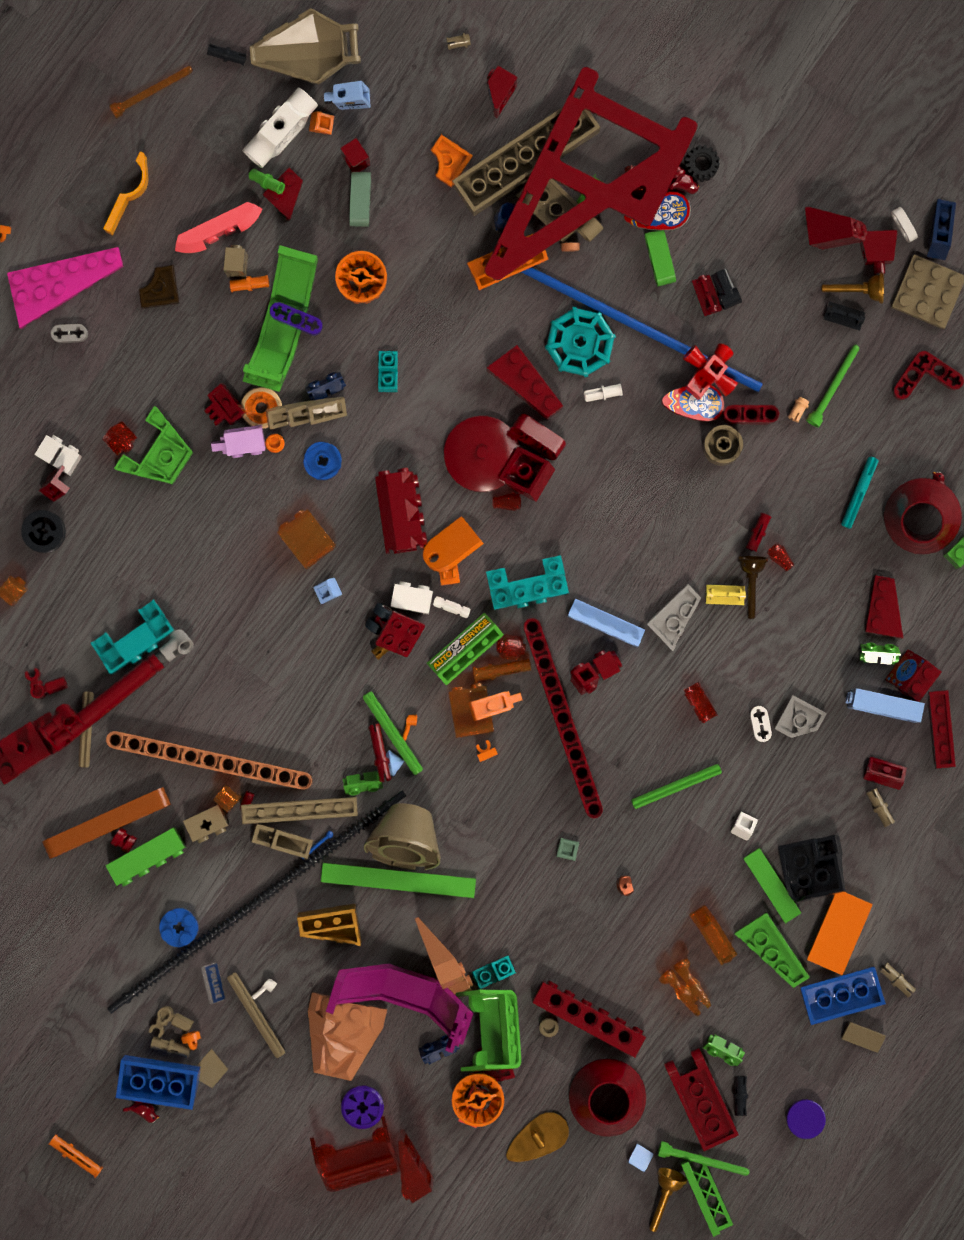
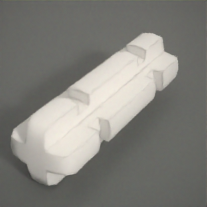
[433,596,470,618]

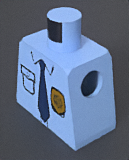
[324,81,370,110]

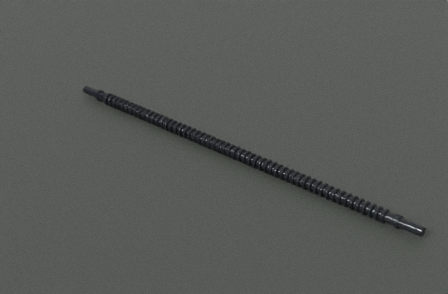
[107,790,407,1014]

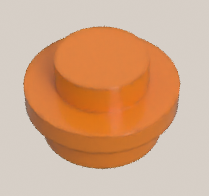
[265,434,285,453]

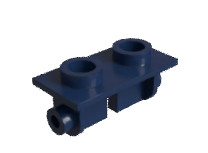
[305,372,346,400]
[419,1035,460,1065]

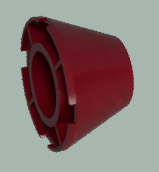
[884,478,962,554]
[569,1059,646,1137]

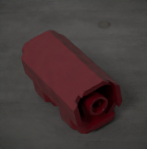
[375,468,428,554]

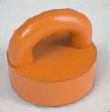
[0,225,11,243]
[181,1031,201,1050]

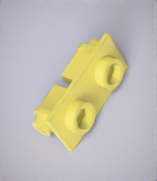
[706,585,746,605]

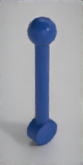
[301,831,333,860]

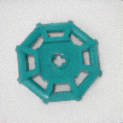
[545,307,616,378]

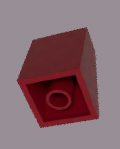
[805,207,867,250]

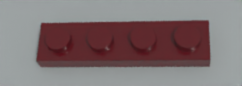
[928,690,956,769]

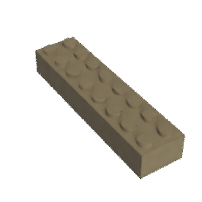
[452,96,601,216]

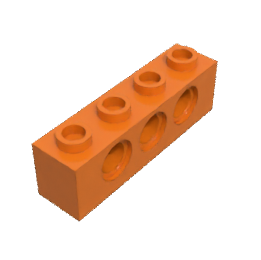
[467,234,549,290]

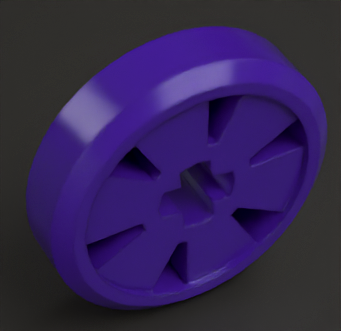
[341,1085,384,1129]

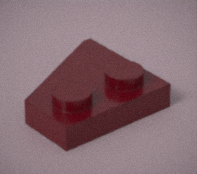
[263,168,303,221]

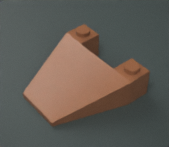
[415,917,473,998]

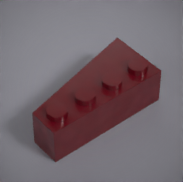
[487,345,563,420]

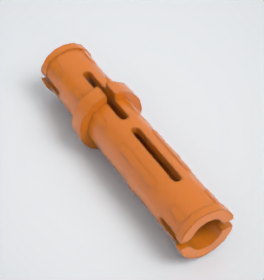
[49,1135,103,1178]

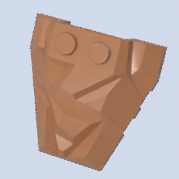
[308,992,387,1081]

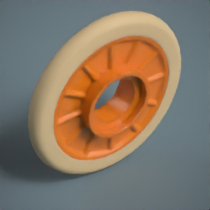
[241,387,282,429]

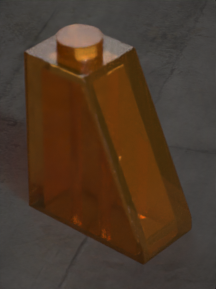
[689,905,737,965]

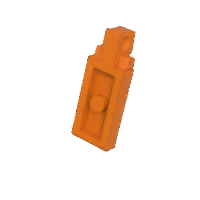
[469,691,522,721]

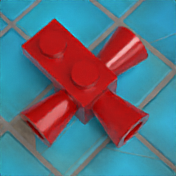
[683,343,738,400]

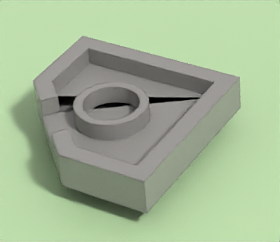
[774,695,827,738]

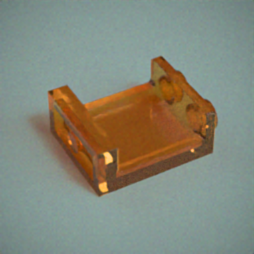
[277,509,337,570]
[448,683,494,738]

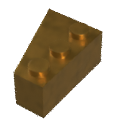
[297,904,361,946]

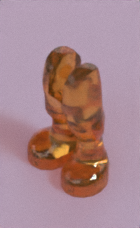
[658,958,712,1016]

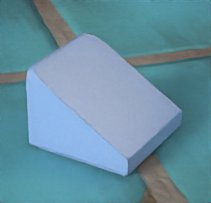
[313,578,342,604]
[627,1144,654,1172]

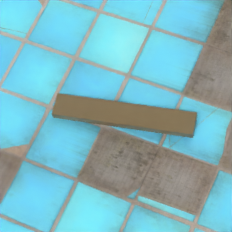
[241,797,358,824]

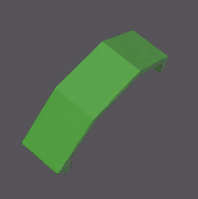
[243,245,318,392]

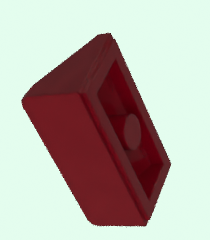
[864,757,907,790]

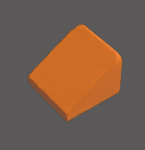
[309,111,334,135]

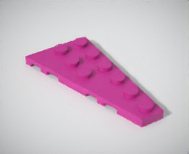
[7,247,124,329]

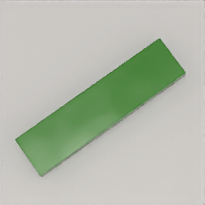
[743,848,801,924]

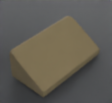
[841,1021,886,1053]

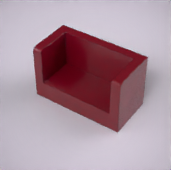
[340,138,370,172]

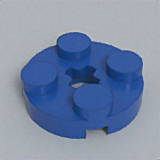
[303,442,342,480]
[159,908,199,947]

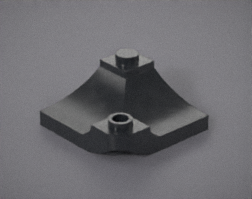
[778,835,846,902]

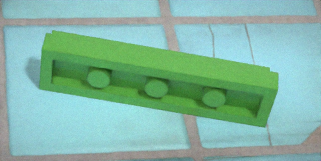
[680,1153,733,1237]

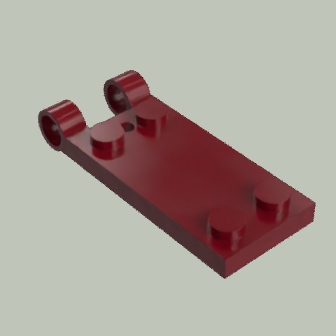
[664,1048,739,1151]

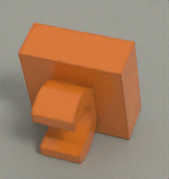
[439,565,460,586]
[476,740,497,762]

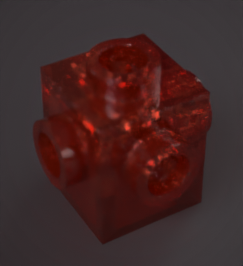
[102,421,137,456]

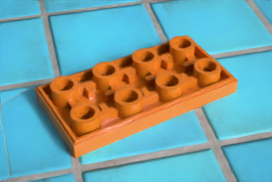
[806,892,873,975]

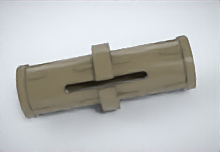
[866,788,895,827]
[879,962,916,998]
[150,1037,191,1058]

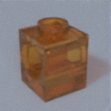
[0,576,28,607]
[213,785,242,812]

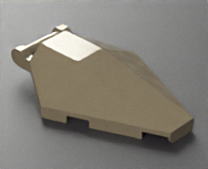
[250,8,361,85]

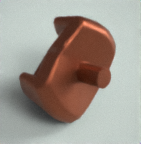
[616,875,634,896]

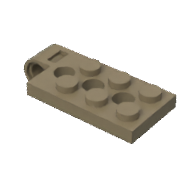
[516,179,604,243]

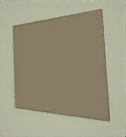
[197,1049,228,1088]

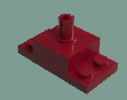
[0,711,70,785]

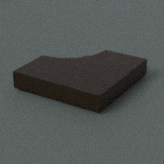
[139,265,180,309]

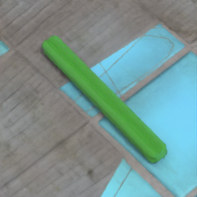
[363,692,423,775]
[631,764,722,809]

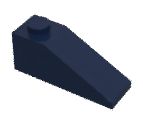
[927,199,956,260]

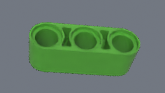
[644,230,676,287]

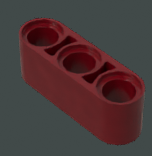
[722,405,780,425]
[510,414,566,461]

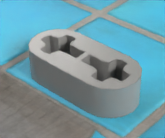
[51,324,88,343]

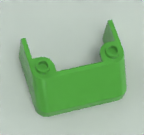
[456,990,521,1071]

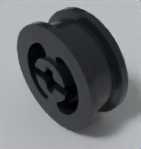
[21,510,66,553]

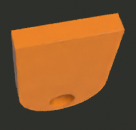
[423,516,484,572]

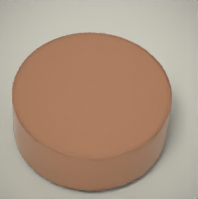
[561,243,580,252]

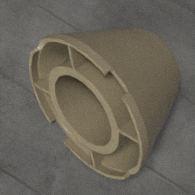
[364,803,441,870]

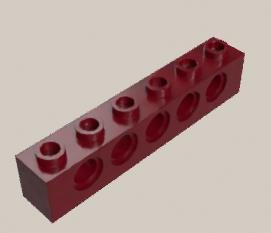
[532,980,646,1058]

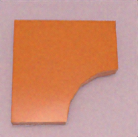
[431,134,473,188]

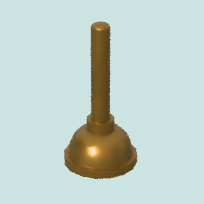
[821,273,884,303]
[649,1168,687,1232]

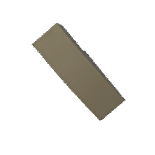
[250,823,313,859]

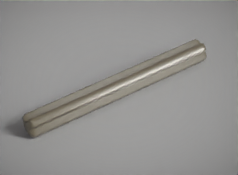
[227,972,285,1058]

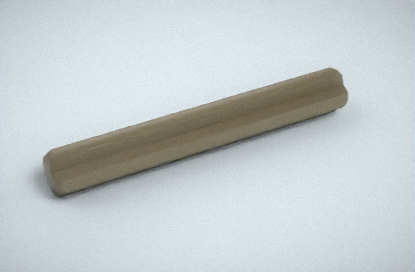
[78,692,94,768]

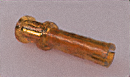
[472,659,531,684]

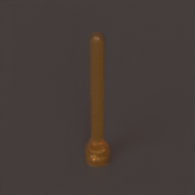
[109,66,193,119]

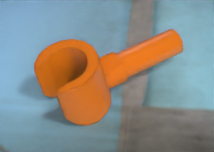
[402,715,417,741]

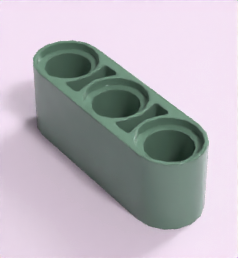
[349,172,371,227]

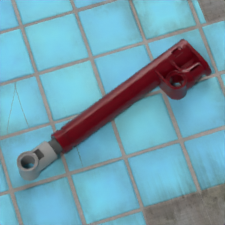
[37,629,194,752]

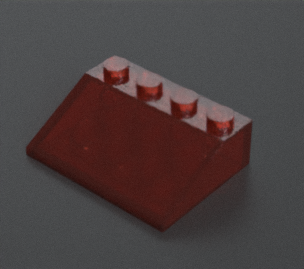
[398,1129,434,1203]

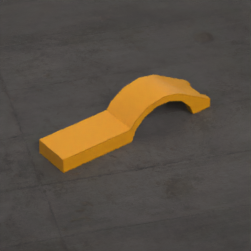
[103,152,149,235]

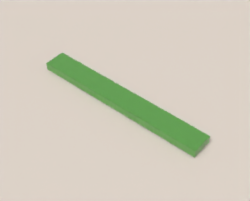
[321,863,476,898]

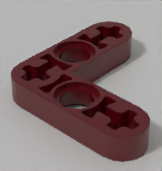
[893,351,964,400]

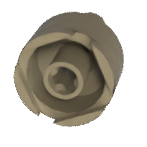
[703,425,743,466]

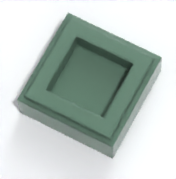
[556,838,579,861]

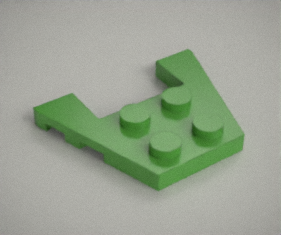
[114,406,193,485]

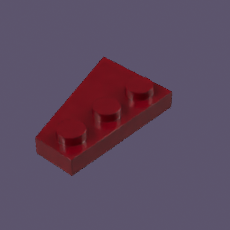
[865,575,903,639]

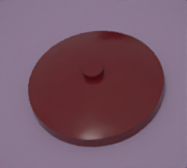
[444,416,520,492]

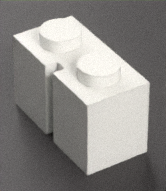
[35,435,82,476]
[391,581,433,615]

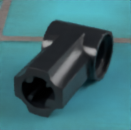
[711,269,742,310]

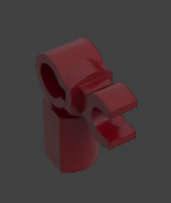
[25,668,68,700]

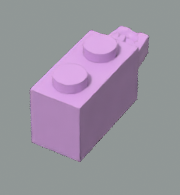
[211,425,266,458]

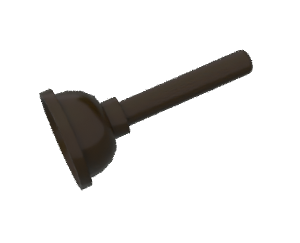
[737,556,768,619]

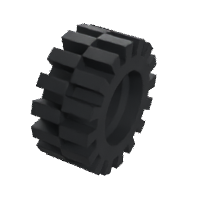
[684,145,720,182]

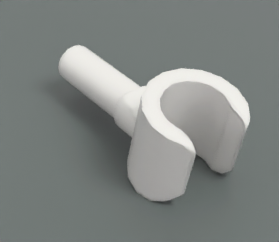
[251,979,277,1000]

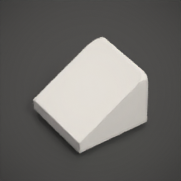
[731,812,758,840]

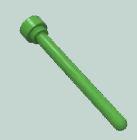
[806,345,859,428]
[657,1141,750,1176]

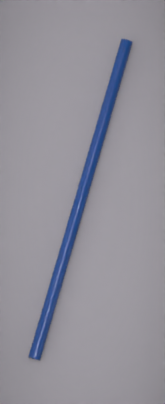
[521,267,763,392]

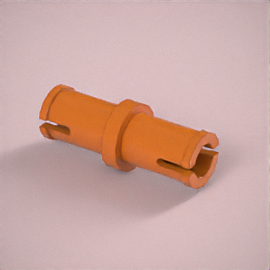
[230,275,269,292]

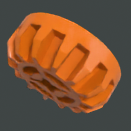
[335,251,387,304]
[452,1073,504,1127]

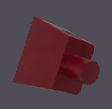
[859,230,897,275]

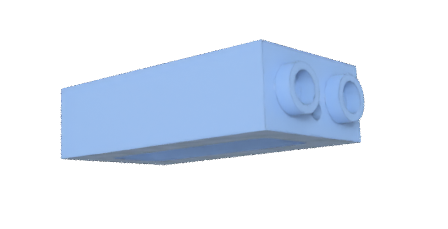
[845,688,925,723]

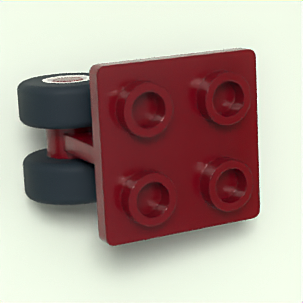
[365,603,425,657]

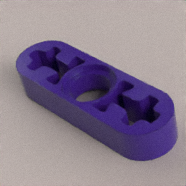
[270,302,323,336]

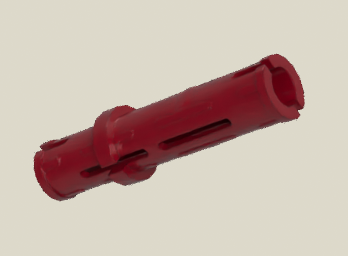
[368,724,392,782]

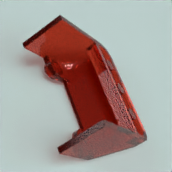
[310,1116,401,1192]

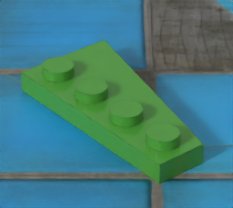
[734,912,810,988]

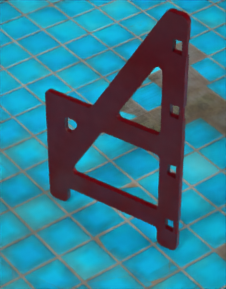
[484,67,698,280]

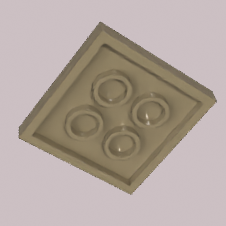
[891,254,964,330]

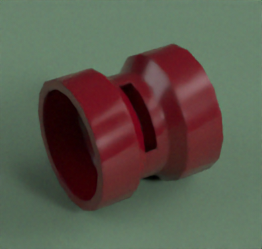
[111,828,138,854]

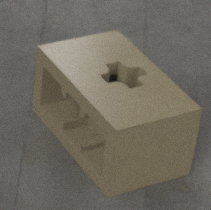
[224,245,248,278]
[183,805,229,843]

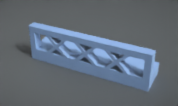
[567,599,645,647]

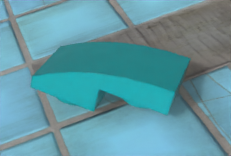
[378,351,398,392]
[471,955,516,990]

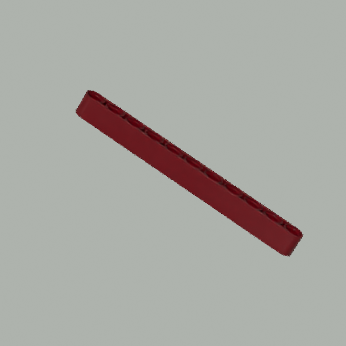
[523,618,603,818]

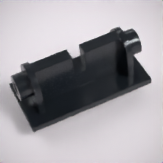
[823,301,866,331]

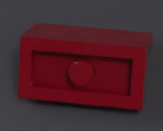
[38,465,70,502]

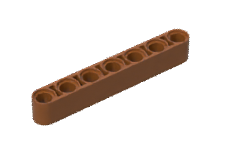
[42,787,171,859]

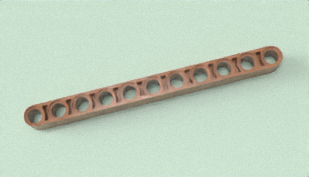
[106,731,313,789]

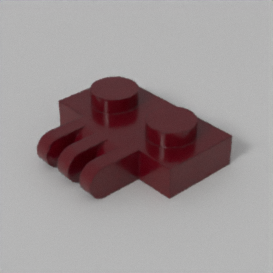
[204,383,246,426]

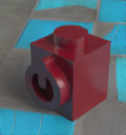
[591,650,623,681]
[570,662,599,696]

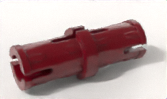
[745,513,772,552]

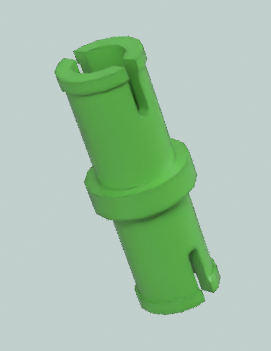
[249,168,285,194]

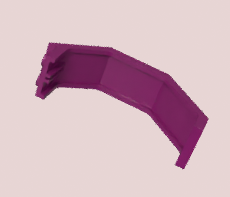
[326,964,473,1053]

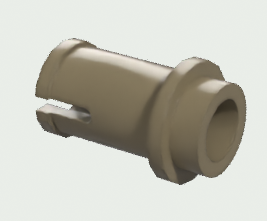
[446,33,471,50]

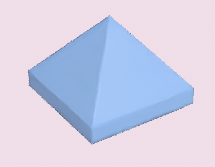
[386,750,404,777]

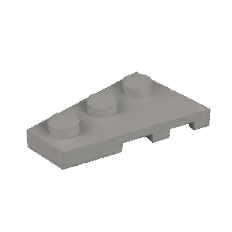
[646,584,701,651]

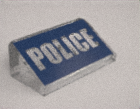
[201,963,226,1005]

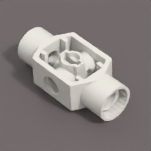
[242,87,318,168]

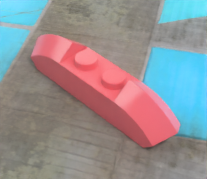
[175,202,262,253]

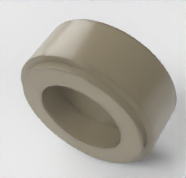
[539,1017,559,1037]

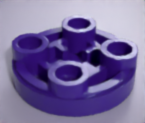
[786,1099,826,1139]

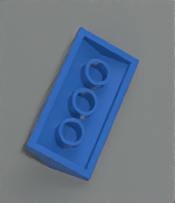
[800,966,886,1025]

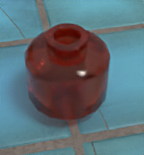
[496,634,526,661]

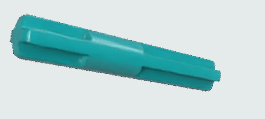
[841,457,879,529]

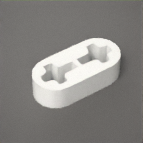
[891,207,918,243]
[750,706,772,742]

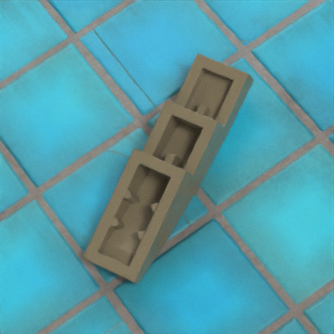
[265,397,347,430]

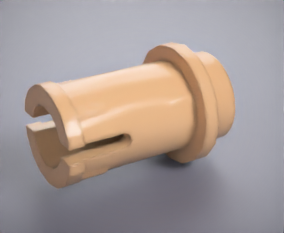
[788,397,809,423]

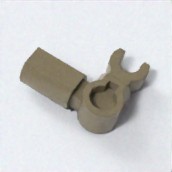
[149,1006,194,1038]

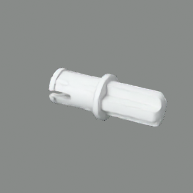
[584,384,623,402]

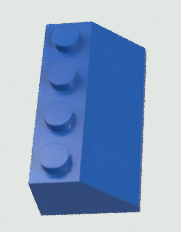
[116,1055,201,1110]

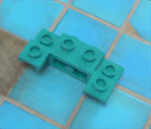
[486,555,569,610]
[91,599,175,674]

